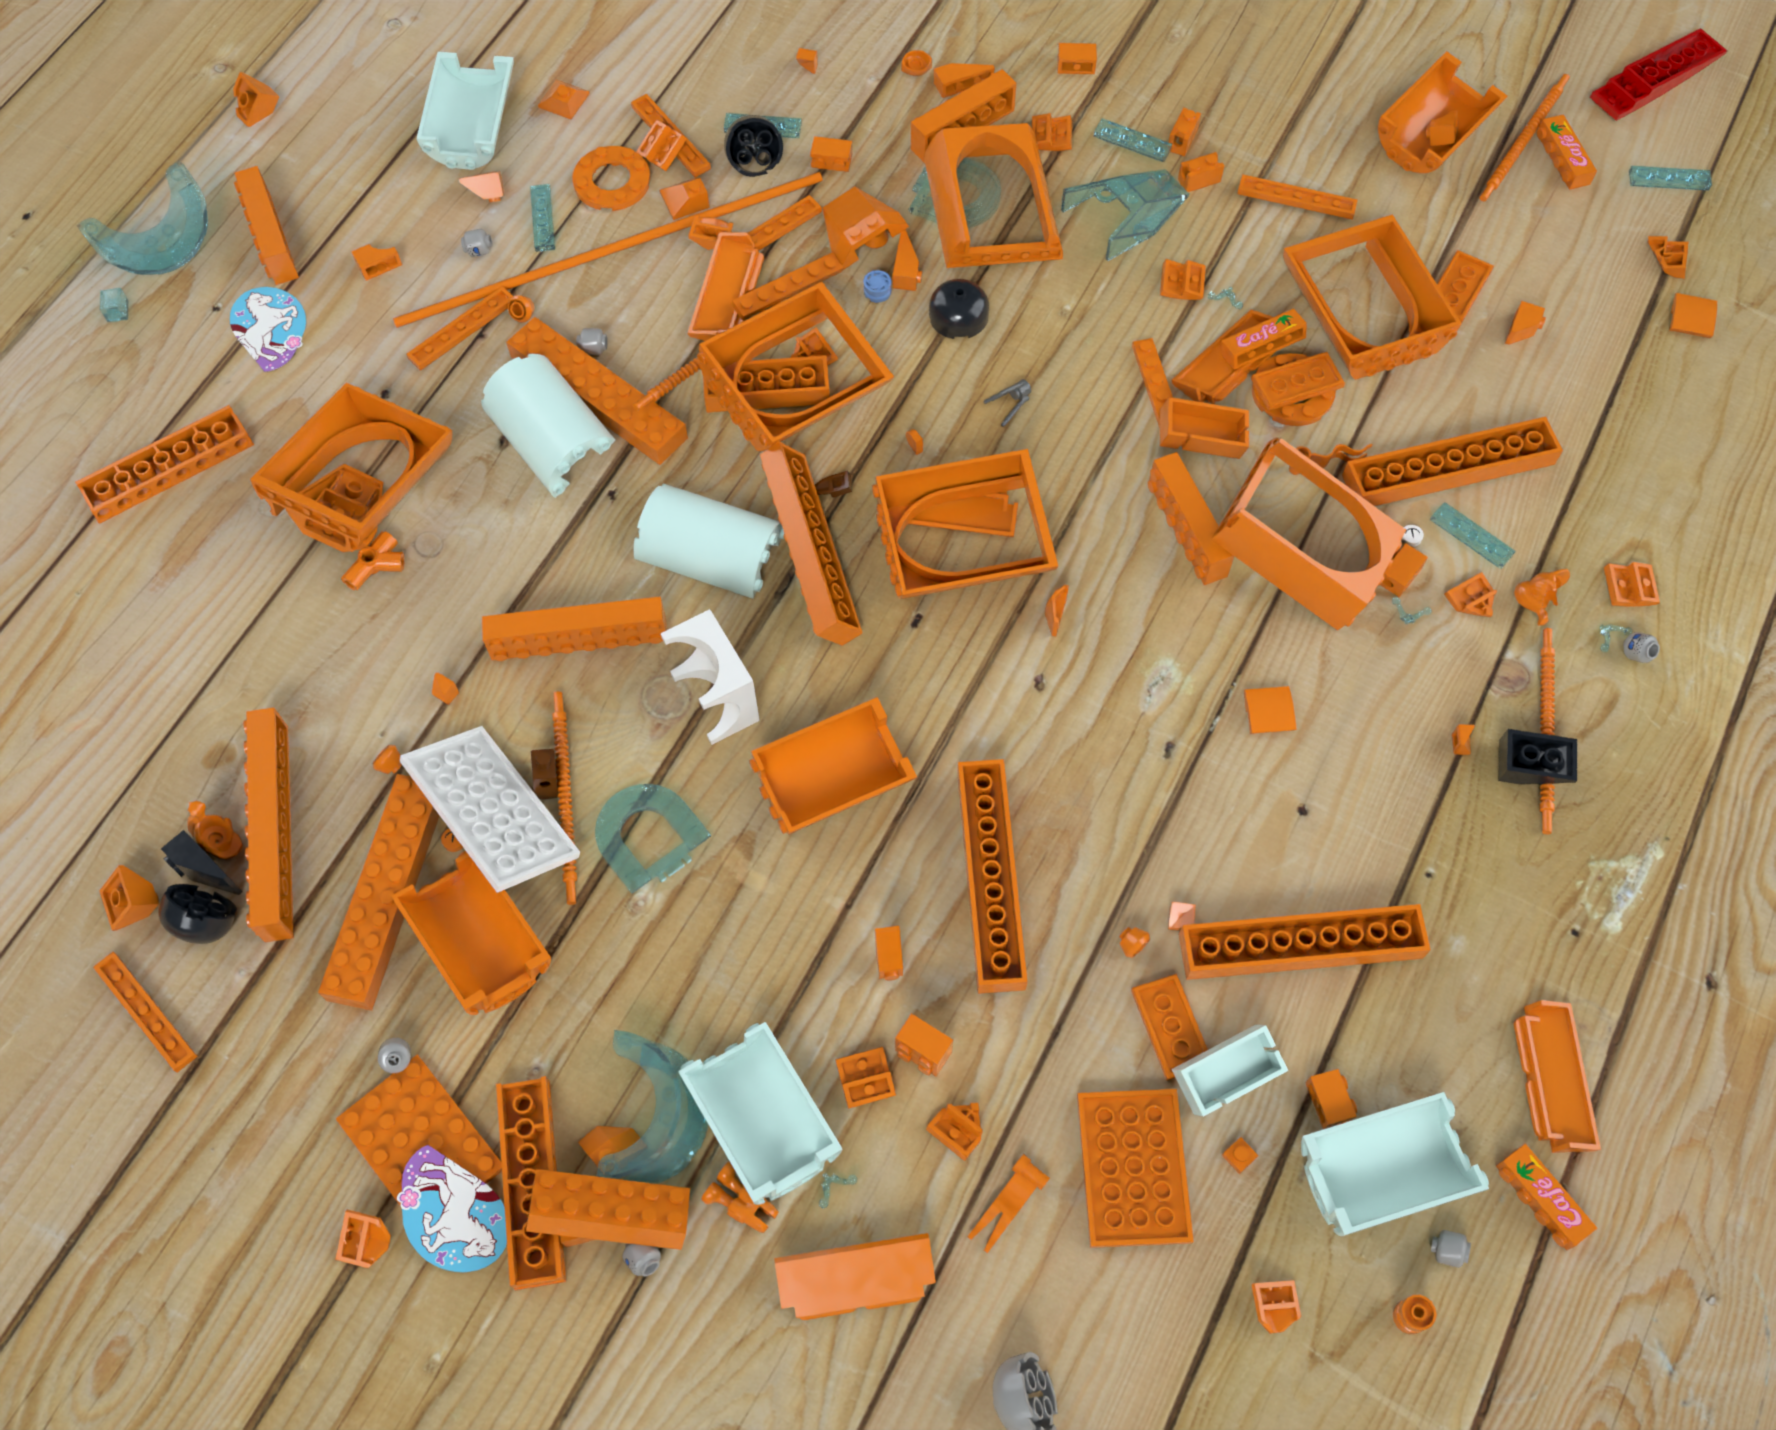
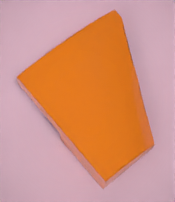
[1648,236,1689,279]

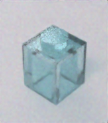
[100,288,129,322]

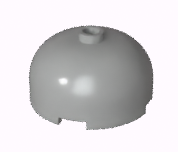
[993,1352,1058,1430]

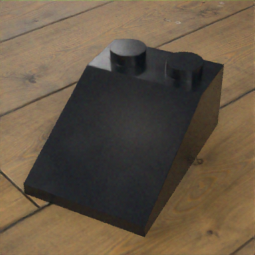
[1498,729,1577,785]
[161,830,242,895]

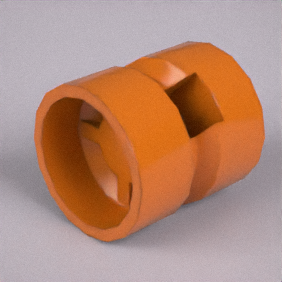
[1393,1295,1437,1334]

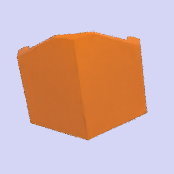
[688,215,733,250]
[1045,585,1069,637]
[335,1209,391,1268]
[1251,1280,1301,1334]

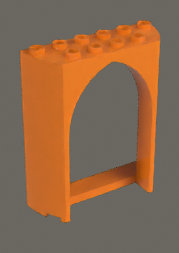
[924,123,1063,268]
[1283,214,1462,380]
[697,282,894,451]
[250,383,453,552]
[1212,437,1406,631]
[872,449,1058,599]

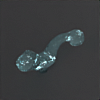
[1208,287,1243,309]
[1392,597,1432,624]
[1600,624,1633,652]
[819,1172,857,1208]

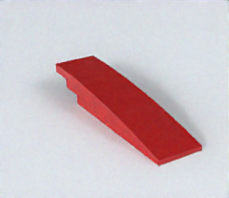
[1589,28,1728,121]

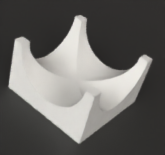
[661,609,760,745]

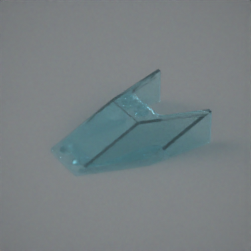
[1061,169,1189,261]

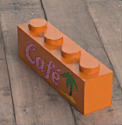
[1537,114,1597,190]
[1221,308,1307,370]
[1496,1143,1597,1251]

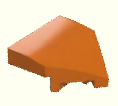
[791,327,838,366]
[1444,572,1497,617]
[926,1103,983,1161]

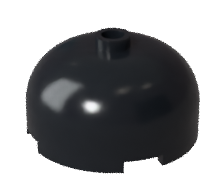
[724,115,783,177]
[929,279,989,339]
[159,884,237,944]

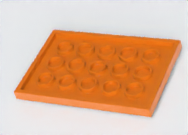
[336,1054,502,1206]
[1077,1089,1194,1248]

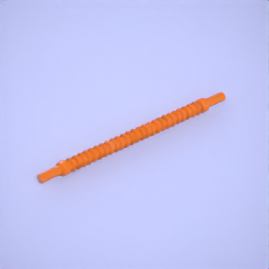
[1479,74,1570,202]
[633,302,781,411]
[1540,628,1555,835]
[552,691,577,905]

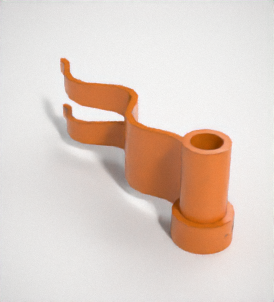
[1289,444,1372,475]
[967,1153,1050,1253]

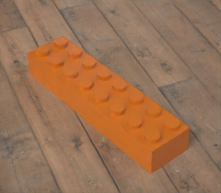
[482,596,667,661]

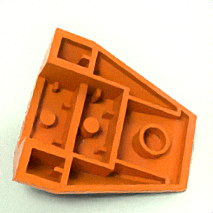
[822,186,909,270]
[286,464,383,552]

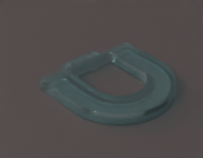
[908,157,1001,228]
[595,784,711,894]

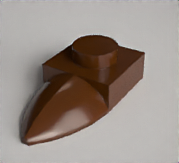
[815,470,852,498]

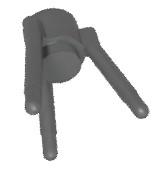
[984,379,1031,427]

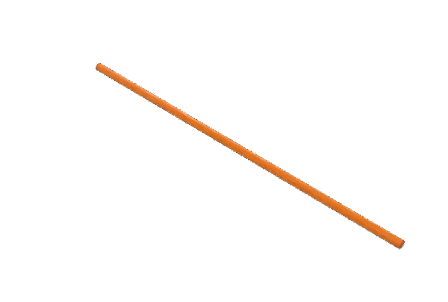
[393,172,823,328]

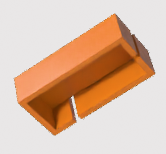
[1160,397,1249,459]

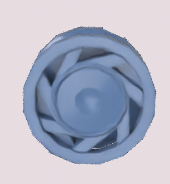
[863,270,891,303]

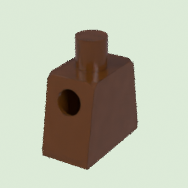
[531,749,557,800]

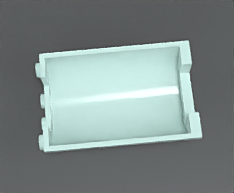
[416,52,514,170]
[481,354,615,498]
[634,484,784,599]
[678,1022,842,1205]
[1301,1092,1489,1236]

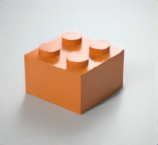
[895,1013,953,1077]

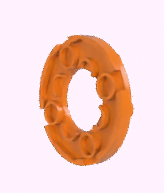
[572,146,651,211]
[1252,353,1336,426]

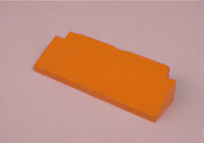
[687,232,764,341]
[1172,309,1275,404]
[908,491,1018,537]
[1514,1000,1601,1153]
[774,1233,936,1320]

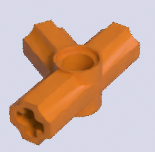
[341,531,405,590]

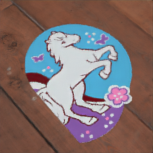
[230,287,306,372]
[397,1145,507,1272]

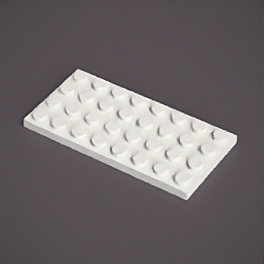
[400,726,580,893]

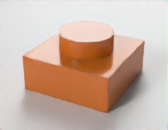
[1222,1137,1259,1174]

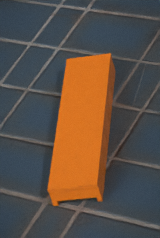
[75,405,254,524]
[496,1076,566,1291]

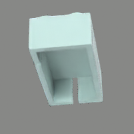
[1172,1025,1288,1117]

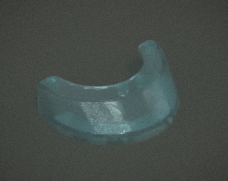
[76,161,208,275]
[597,1030,708,1184]

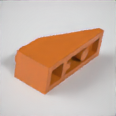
[934,63,995,98]
[892,229,922,291]
[875,926,903,981]

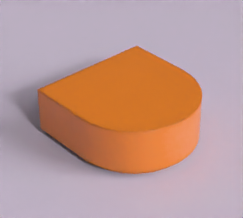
[906,429,923,455]

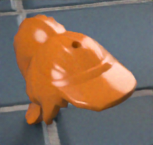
[1514,568,1570,626]
[187,801,243,859]

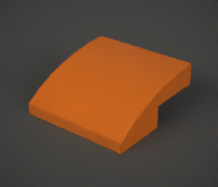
[1032,113,1072,151]
[636,120,687,171]
[1160,259,1206,300]
[1669,293,1717,338]
[1604,562,1660,607]
[1244,686,1297,734]
[835,1047,896,1109]

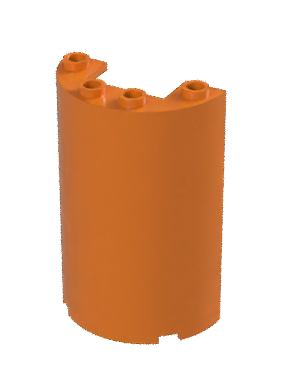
[1378,51,1508,173]
[749,697,917,835]
[391,851,551,1015]

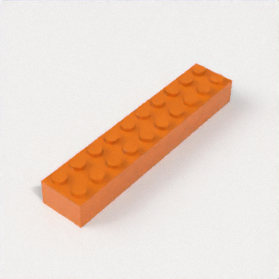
[506,317,688,465]
[1342,416,1563,506]
[760,442,863,646]
[243,707,294,943]
[957,759,1028,994]
[318,774,440,1011]
[1178,904,1431,980]

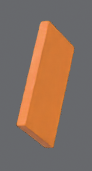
[1437,250,1494,323]
[1251,352,1345,411]
[1131,973,1208,1081]

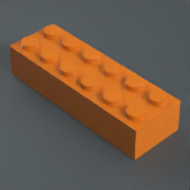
[911,69,1016,163]
[234,166,299,285]
[703,355,830,413]
[1148,452,1234,585]
[526,1169,690,1250]

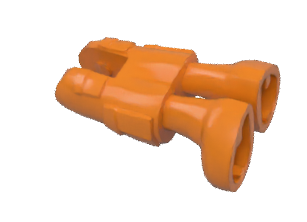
[701,1161,779,1233]

